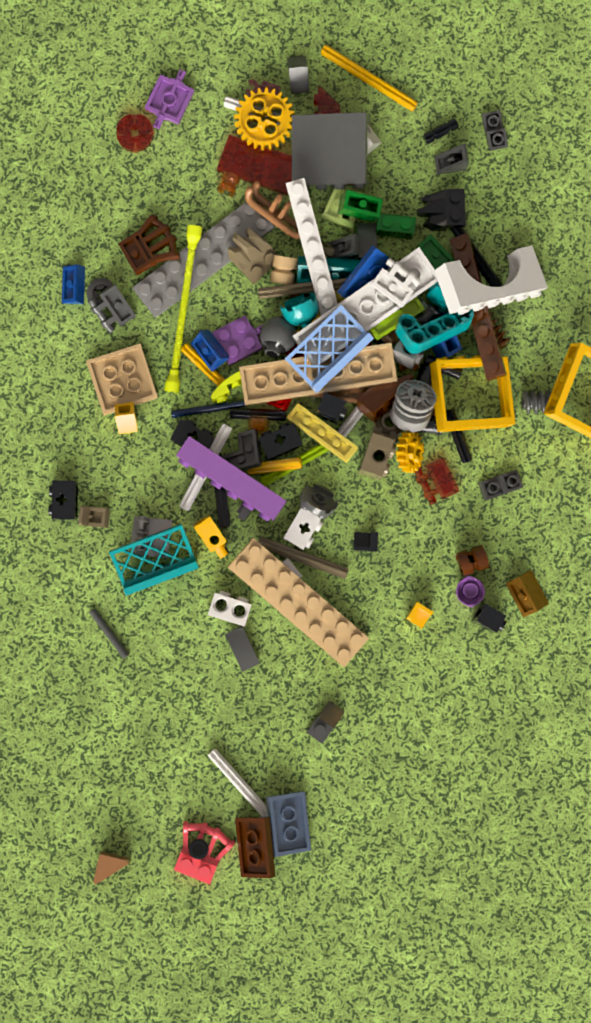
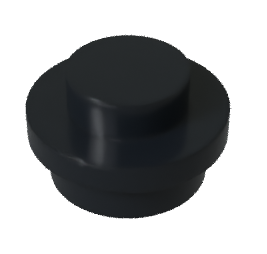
[189,839,209,859]

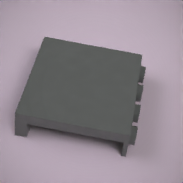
[292,112,370,190]

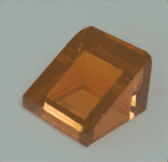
[248,418,268,434]

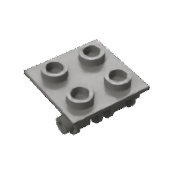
[130,516,172,558]

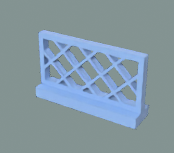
[285,305,374,393]

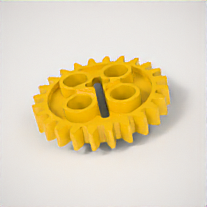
[234,87,295,151]

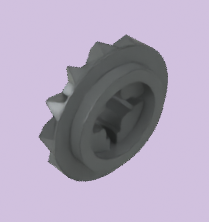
[86,278,113,308]

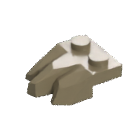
[228,227,278,284]

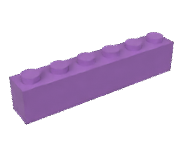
[176,436,286,522]

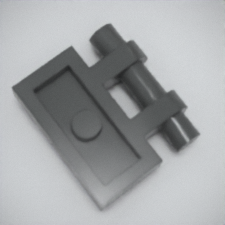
[88,284,136,333]

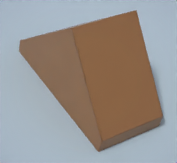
[93,851,131,885]

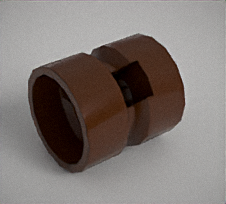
[455,545,489,576]

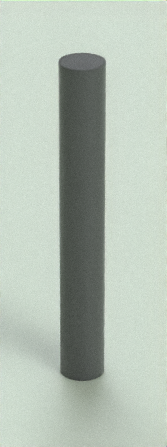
[89,608,129,659]

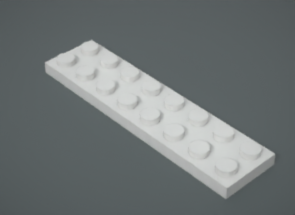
[292,247,438,365]

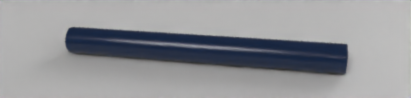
[171,399,247,418]

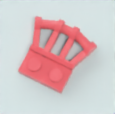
[174,821,236,885]

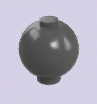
[260,315,298,358]

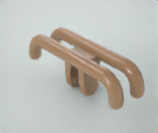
[244,181,300,239]

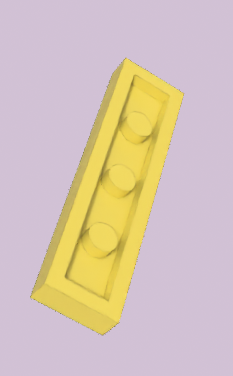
[286,403,358,463]

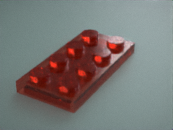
[217,135,292,196]

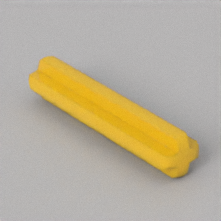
[181,343,225,386]
[247,457,302,475]

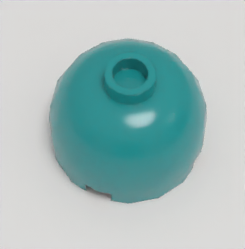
[280,292,319,328]

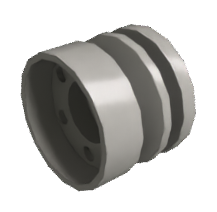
[390,380,436,432]

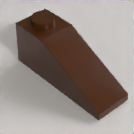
[357,374,414,423]

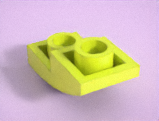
[211,371,242,404]

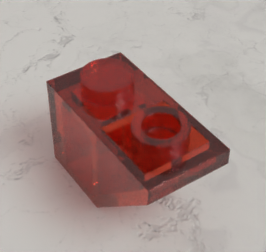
[314,87,340,114]

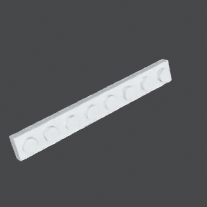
[286,178,338,316]

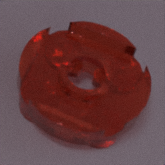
[116,114,154,153]

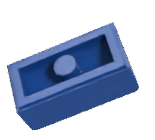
[62,264,85,304]
[191,330,230,372]

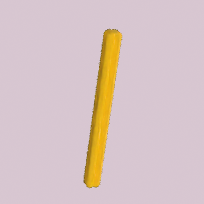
[321,45,418,111]

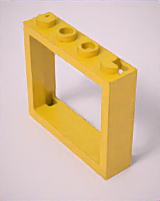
[543,342,591,438]
[429,355,516,432]

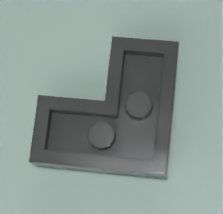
[222,429,262,471]

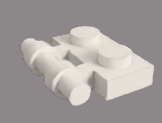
[371,258,421,308]

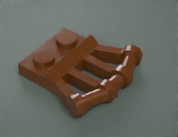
[118,214,180,276]

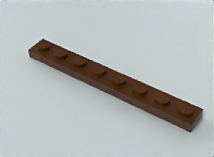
[450,233,507,381]

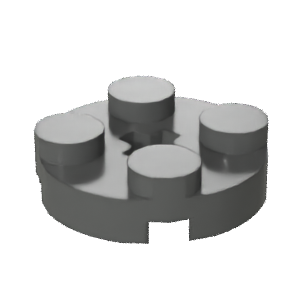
[299,484,338,519]

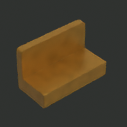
[505,570,549,618]

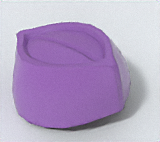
[456,576,485,608]

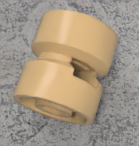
[270,255,298,285]

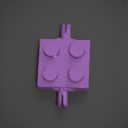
[144,69,195,130]
[212,315,264,367]

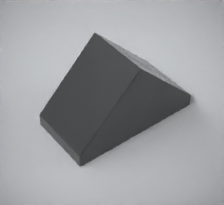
[287,56,309,94]
[434,144,469,175]

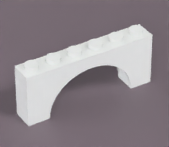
[434,246,548,315]

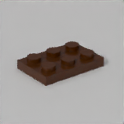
[235,817,276,878]

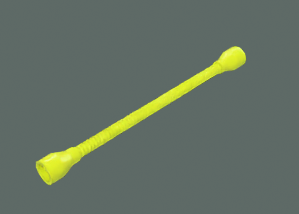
[164,225,202,393]

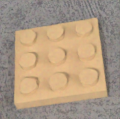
[86,343,158,416]

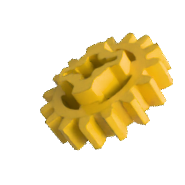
[396,431,424,473]

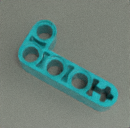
[395,309,474,354]

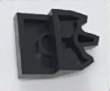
[416,189,466,231]

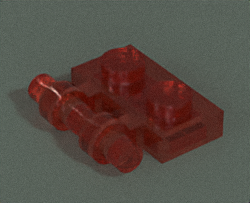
[415,457,460,506]

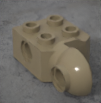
[359,408,403,480]

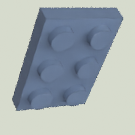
[266,791,311,857]

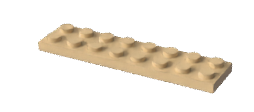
[239,343,397,405]
[228,538,369,667]

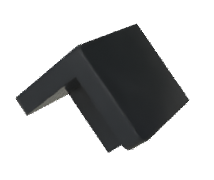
[353,532,378,552]

